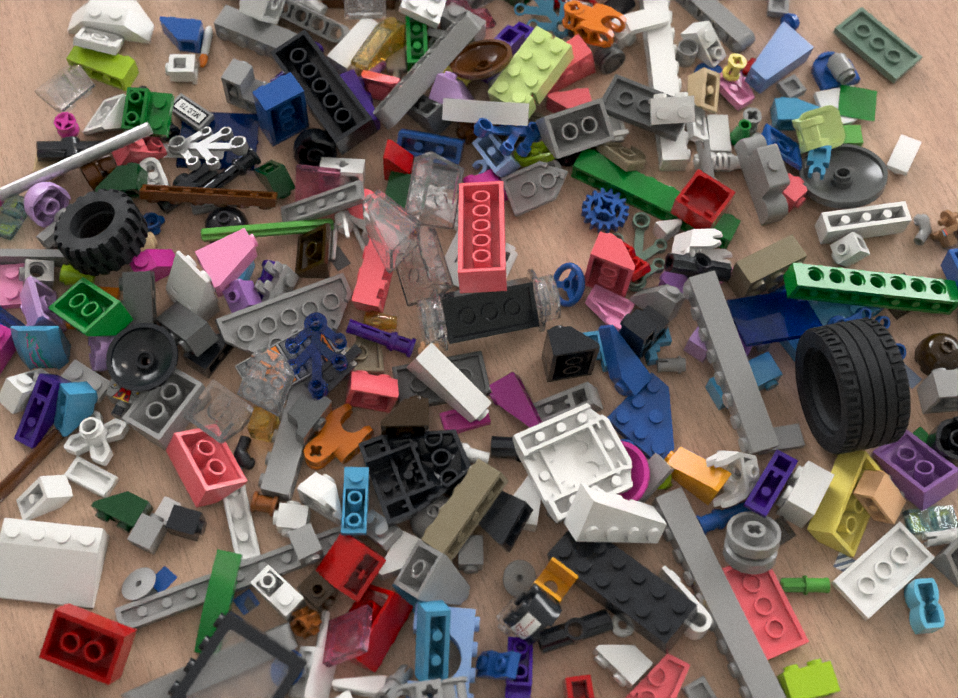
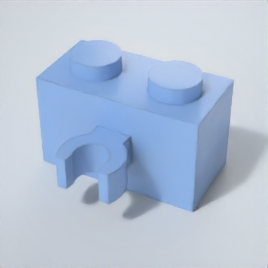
[472,134,521,178]

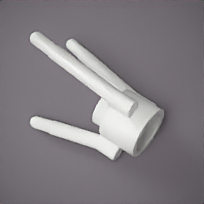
[331,211,365,260]

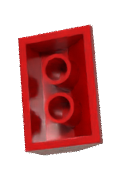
[327,584,413,673]

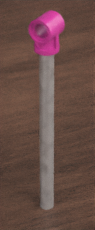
[0,122,153,207]

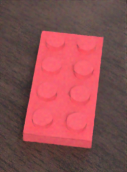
[722,565,809,660]

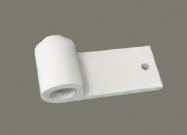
[658,565,712,640]

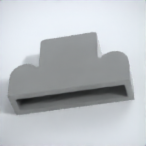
[734,134,790,225]

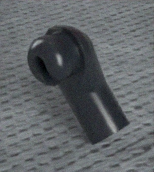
[234,435,255,470]

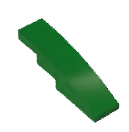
[194,549,243,654]

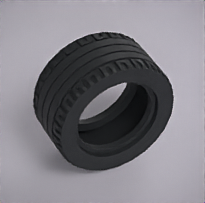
[795,318,911,455]

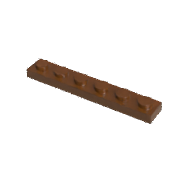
[139,184,278,210]

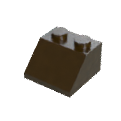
[381,396,429,438]

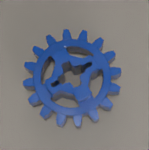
[581,188,629,233]

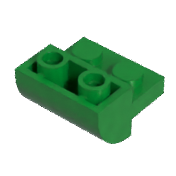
[121,87,175,138]

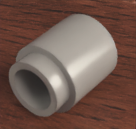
[827,53,856,85]

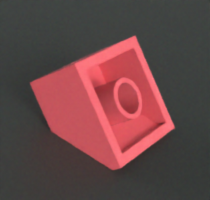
[344,370,399,413]

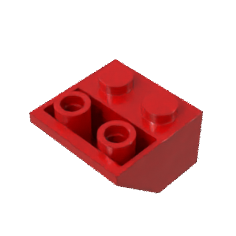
[315,533,386,603]

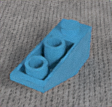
[341,467,370,535]

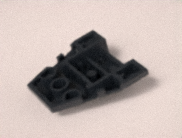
[358,429,471,527]

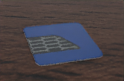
[233,589,260,615]

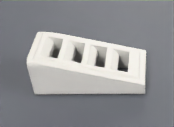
[332,675,387,698]

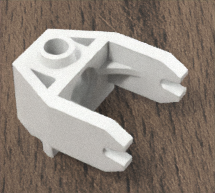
[672,229,732,264]
[706,450,760,508]

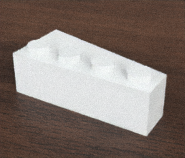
[564,483,667,543]

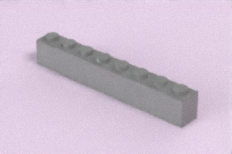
[683,271,779,455]

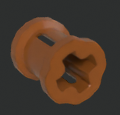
[250,491,280,517]

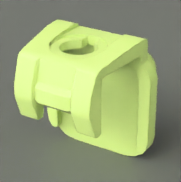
[792,105,845,154]

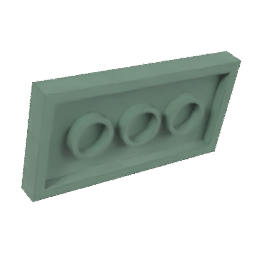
[833,7,922,84]

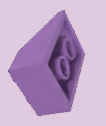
[872,430,958,511]

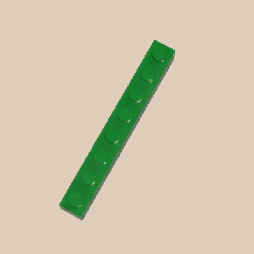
[571,148,741,250]

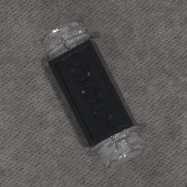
[416,269,561,351]

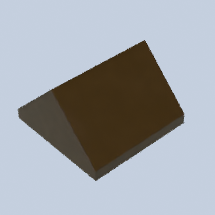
[295,223,332,278]

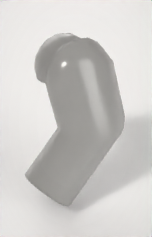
[913,214,932,245]

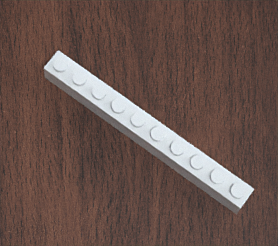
[639,0,691,171]

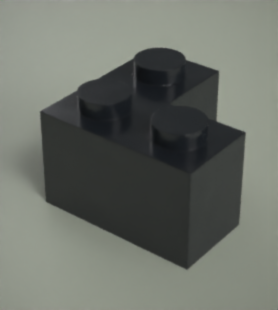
[619,305,670,360]

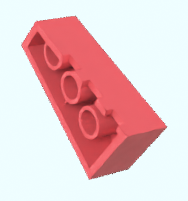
[531,34,596,102]

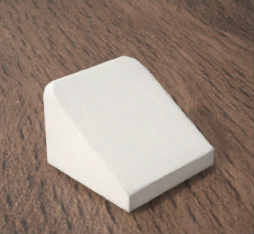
[652,219,682,241]

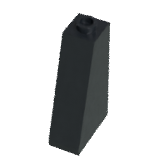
[446,479,533,553]

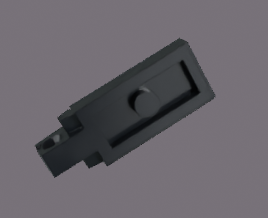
[304,344,362,400]

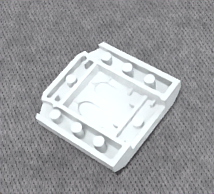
[512,403,633,523]

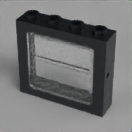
[167,610,307,698]

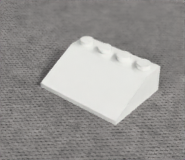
[0,518,110,609]

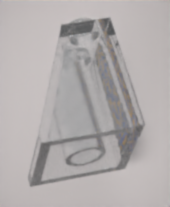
[362,189,420,274]

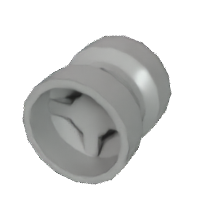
[675,39,699,68]

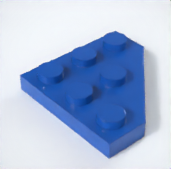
[607,372,674,460]

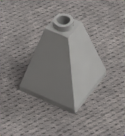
[393,540,471,605]

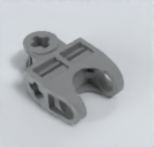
[391,676,468,698]

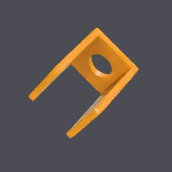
[528,557,579,603]

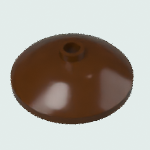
[450,39,513,80]

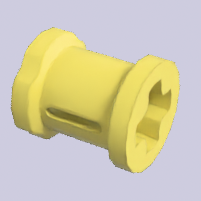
[722,53,747,81]

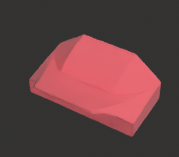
[361,69,401,101]

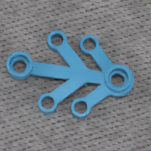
[514,0,570,38]

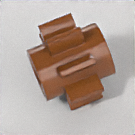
[290,606,322,640]

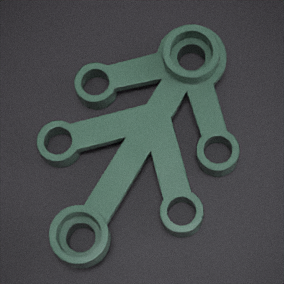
[613,212,667,292]

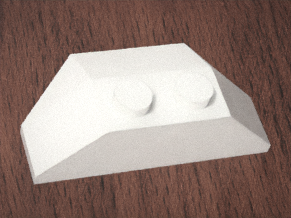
[67,0,154,44]

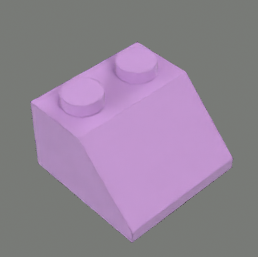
[20,276,67,332]

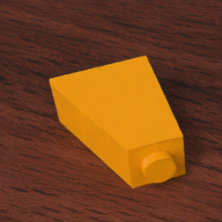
[664,447,732,506]

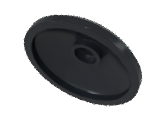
[106,323,179,392]

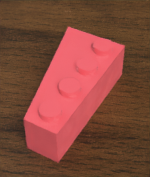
[351,219,403,315]

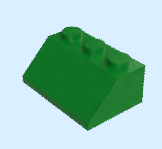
[48,277,134,337]

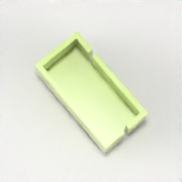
[487,26,574,119]

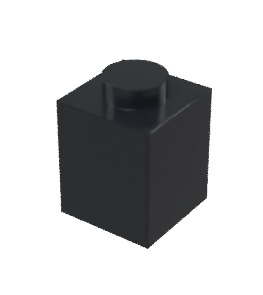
[165,504,207,541]

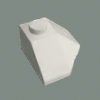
[297,472,342,526]

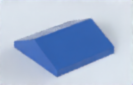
[761,123,802,171]

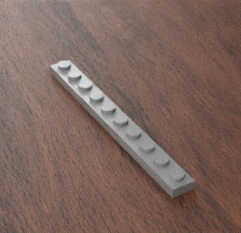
[114,526,359,629]

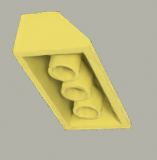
[807,450,882,558]

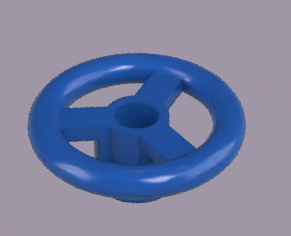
[551,262,585,307]

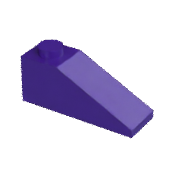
[14,373,72,449]
[743,449,798,518]

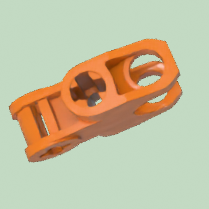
[562,1,627,48]
[304,403,374,470]

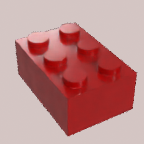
[39,603,137,685]

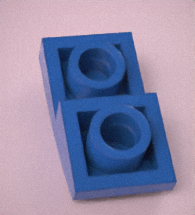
[476,650,521,680]

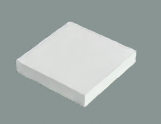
[73,26,125,55]

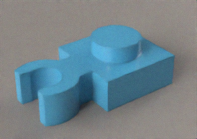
[807,145,832,180]

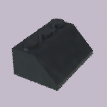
[541,325,600,383]

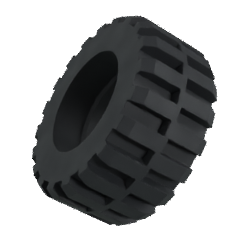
[54,189,148,276]

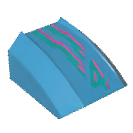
[10,326,71,370]

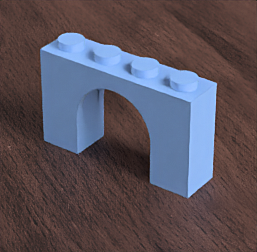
[406,604,480,698]

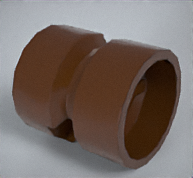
[79,154,116,192]

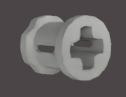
[741,107,762,135]

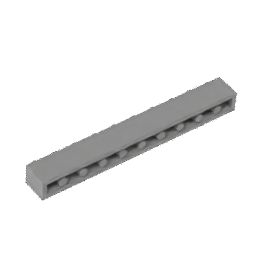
[652,487,786,698]

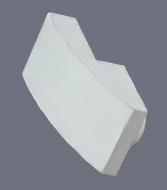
[886,134,921,176]

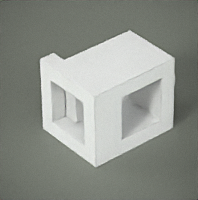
[165,54,198,84]

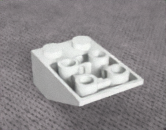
[165,251,220,321]

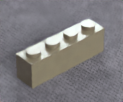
[421,458,508,562]

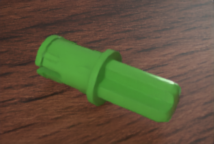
[780,575,830,595]

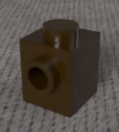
[297,570,337,613]

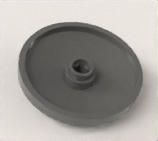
[799,144,888,209]

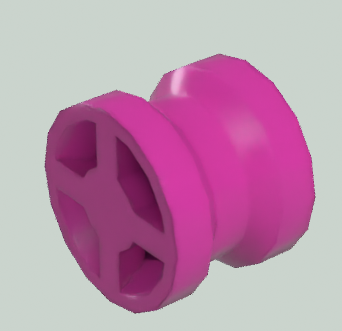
[54,112,80,138]

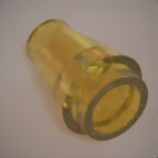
[364,310,397,331]

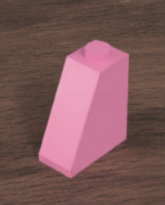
[195,228,258,298]

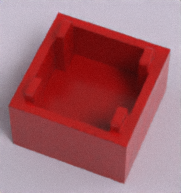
[670,169,736,229]

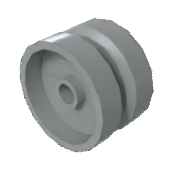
[723,511,781,575]

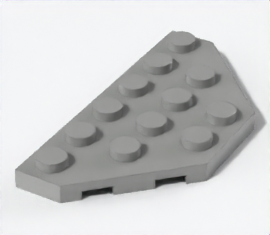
[215,273,352,355]

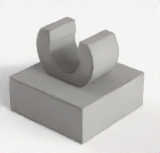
[427,27,445,48]

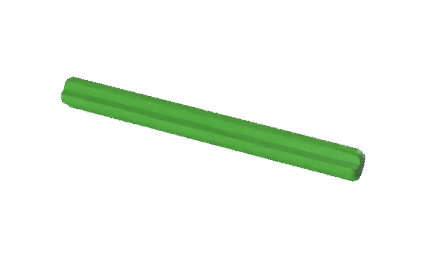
[201,218,334,242]

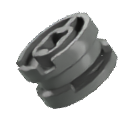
[593,42,626,74]

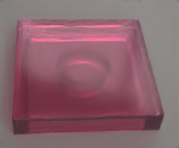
[295,164,341,212]
[322,605,373,668]

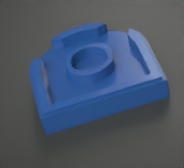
[811,51,861,91]

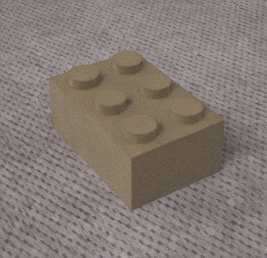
[727,235,807,303]

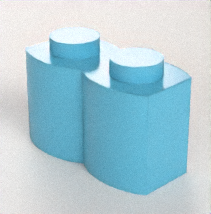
[904,578,945,634]

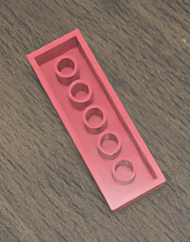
[458,181,507,293]

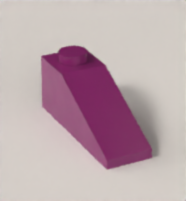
[489,372,542,428]

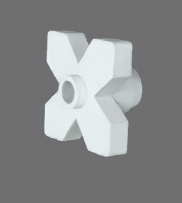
[64,411,130,466]

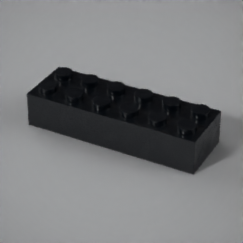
[269,29,378,155]
[547,530,698,654]

